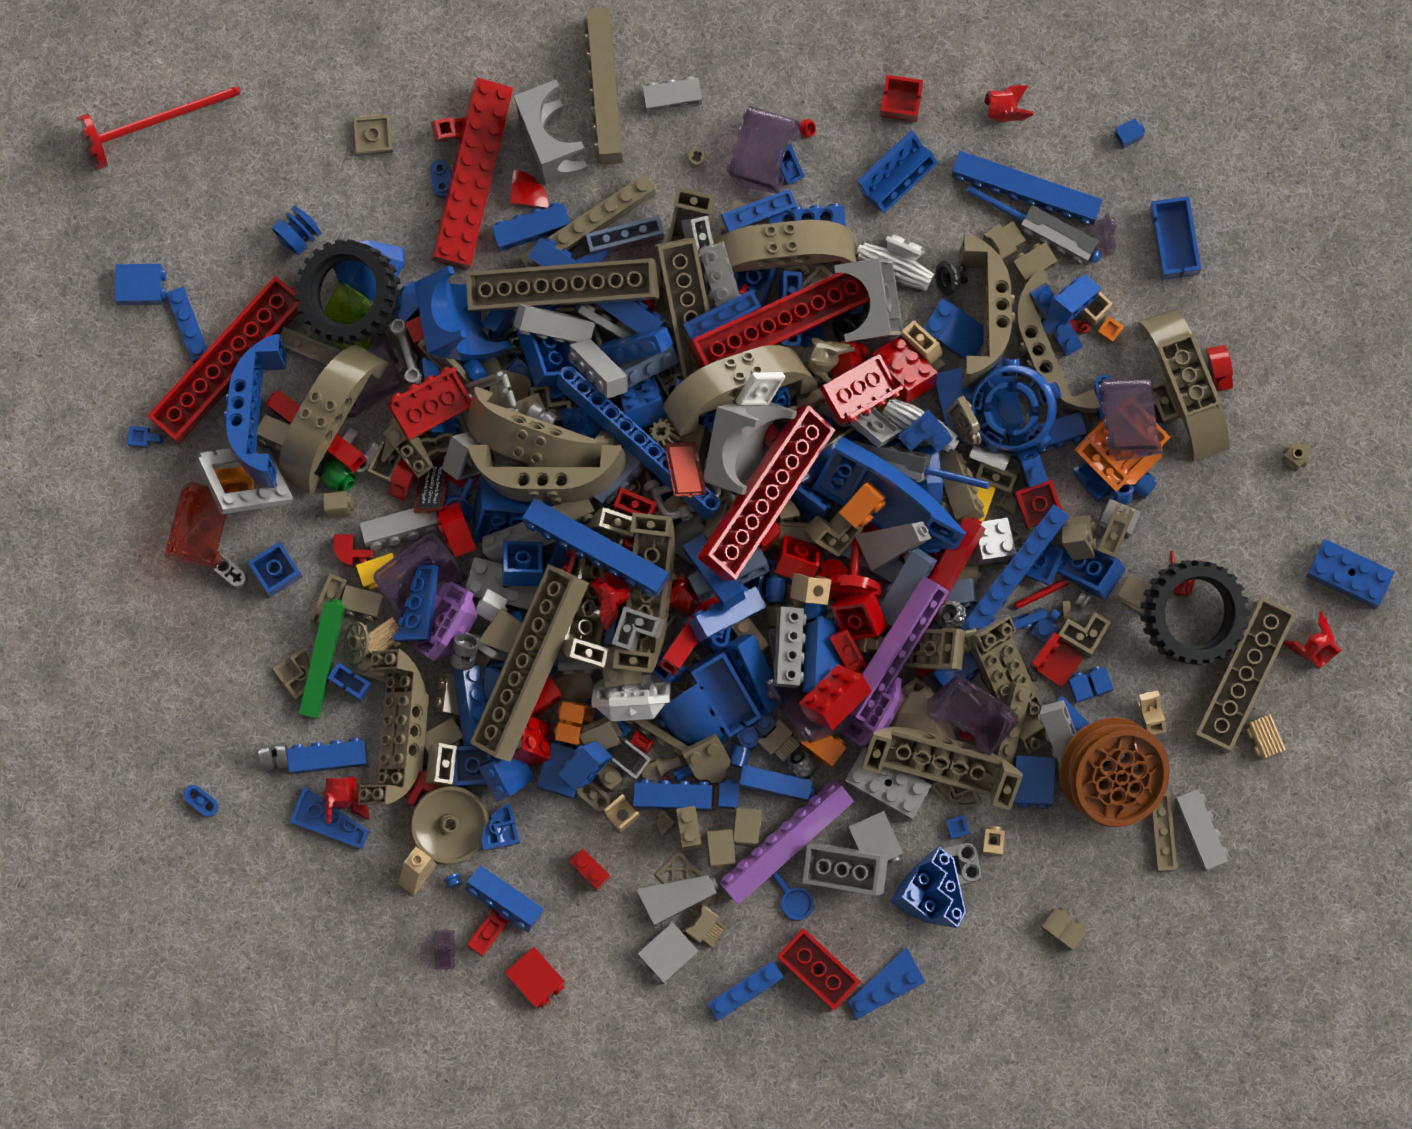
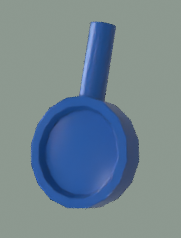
[441,476,476,523]
[771,872,814,921]

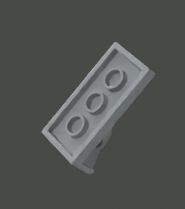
[574,304,638,338]
[817,402,903,448]

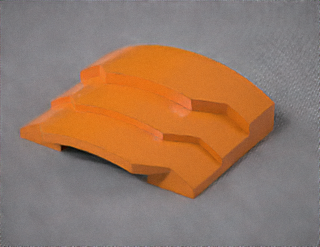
[1074,396,1171,492]

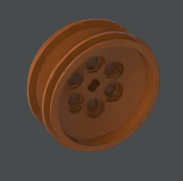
[1060,717,1170,827]

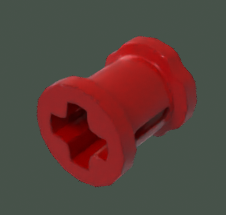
[630,731,654,755]

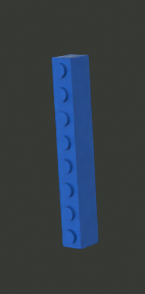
[951,151,1103,225]
[528,238,667,333]
[523,498,669,598]
[960,505,1069,631]

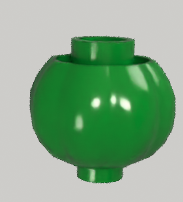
[321,459,356,492]

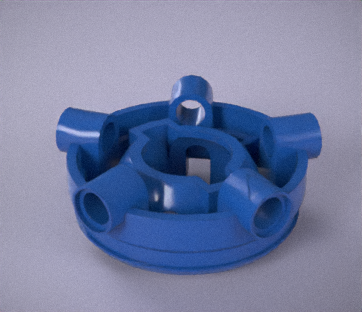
[966,359,1062,453]

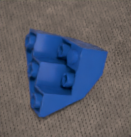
[333,240,405,317]
[890,847,966,928]

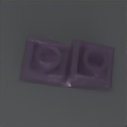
[1102,213,1117,257]

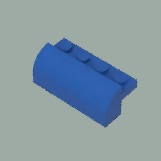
[857,131,938,214]

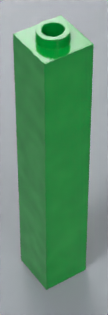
[299,598,346,718]

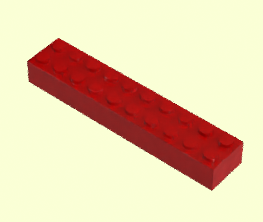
[431,77,513,270]
[688,273,870,369]
[147,275,300,445]
[697,405,835,582]

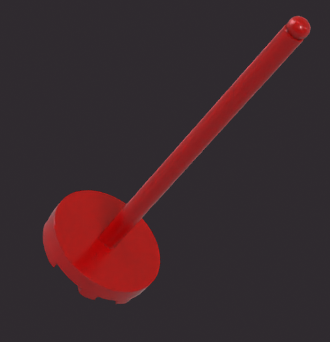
[76,86,240,171]
[828,530,882,603]

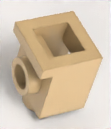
[982,826,1005,856]

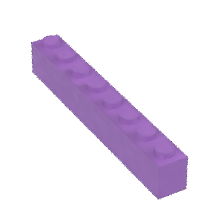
[850,576,949,722]
[718,780,854,905]

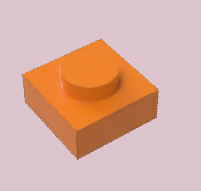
[1097,316,1124,343]

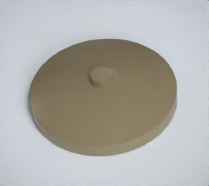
[411,785,489,864]

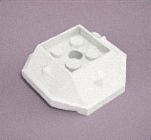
[591,672,671,722]

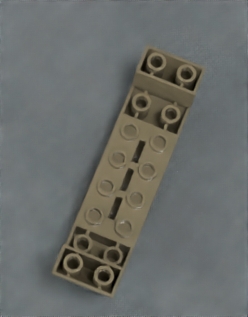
[1138,309,1230,461]
[969,615,1048,754]
[358,649,429,805]

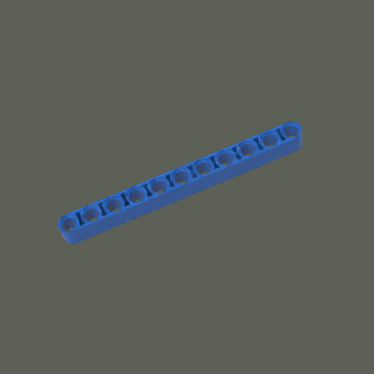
[556,366,720,519]

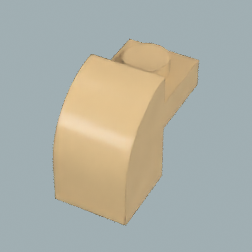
[1138,690,1166,735]

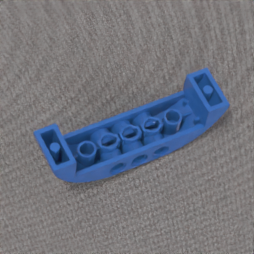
[224,334,287,488]

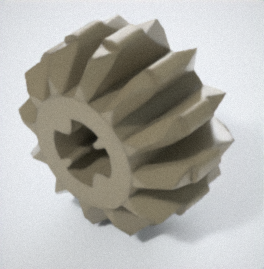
[648,418,681,451]

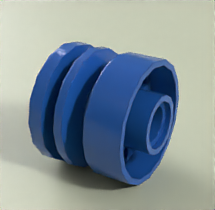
[271,205,322,256]

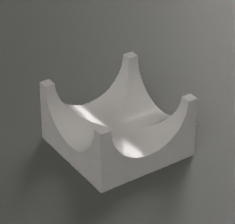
[514,80,588,184]
[834,258,903,342]
[703,402,797,495]

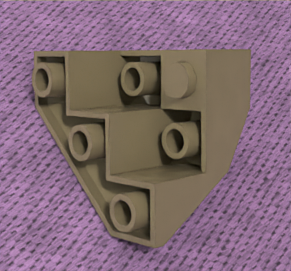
[889,678,956,740]

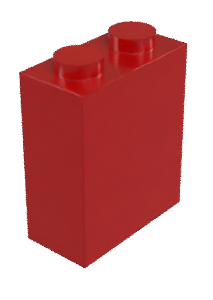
[505,947,566,1008]

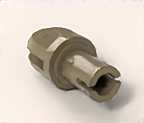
[640,755,682,780]

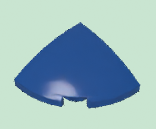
[1073,463,1111,502]
[482,804,520,851]

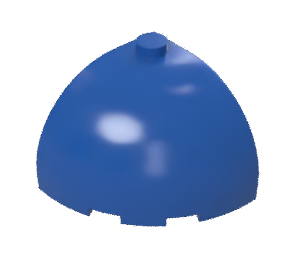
[472,475,531,543]
[658,684,729,746]

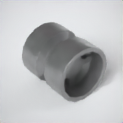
[526,402,558,425]
[450,633,479,670]
[258,742,288,771]

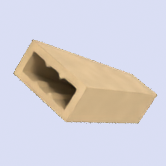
[398,847,437,896]

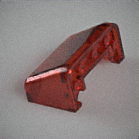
[165,482,229,569]

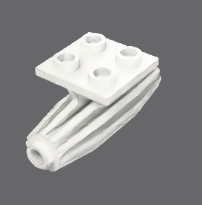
[856,234,934,291]
[882,398,959,452]

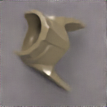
[803,338,855,383]

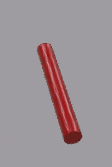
[1014,578,1069,610]

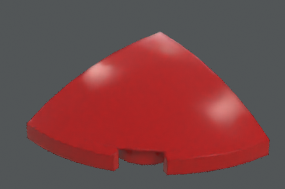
[510,170,549,209]

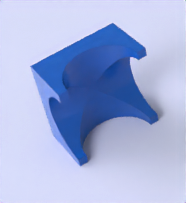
[414,266,511,363]

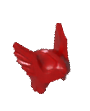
[984,84,1034,123]
[590,572,631,630]
[669,574,699,615]
[1283,611,1342,670]
[324,776,370,824]

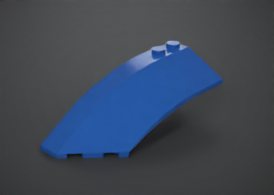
[812,436,966,554]

